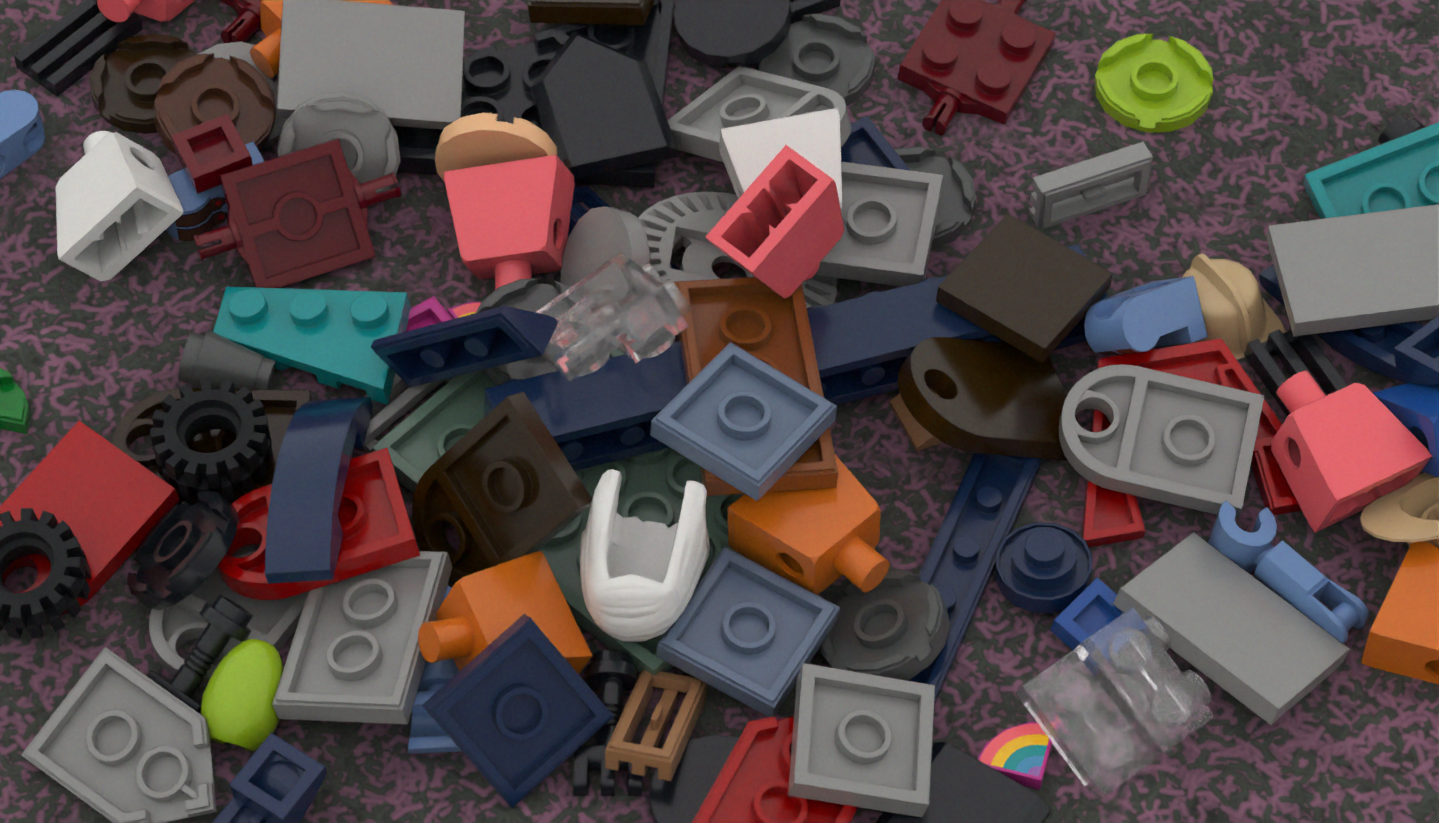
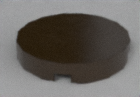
[89,34,199,134]

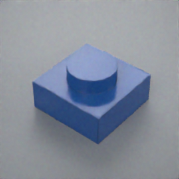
[1050,577,1144,674]

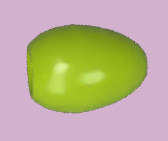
[200,639,284,752]

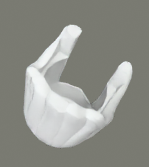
[580,469,710,642]

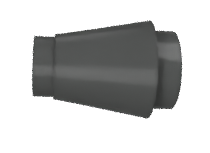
[178,330,276,390]

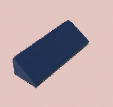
[371,306,558,387]

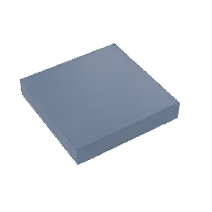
[650,342,837,501]
[656,546,840,717]

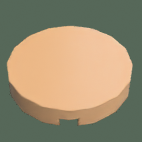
[435,112,557,181]

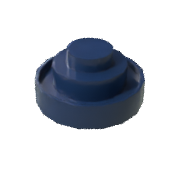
[996,522,1092,613]

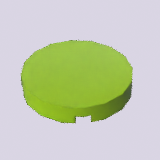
[1094,34,1213,132]

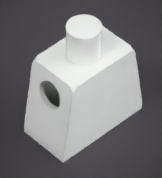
[719,108,842,211]
[56,131,184,281]

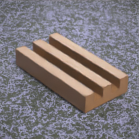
[605,670,707,781]

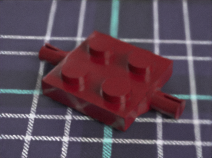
[897,0,1056,136]
[193,139,401,288]

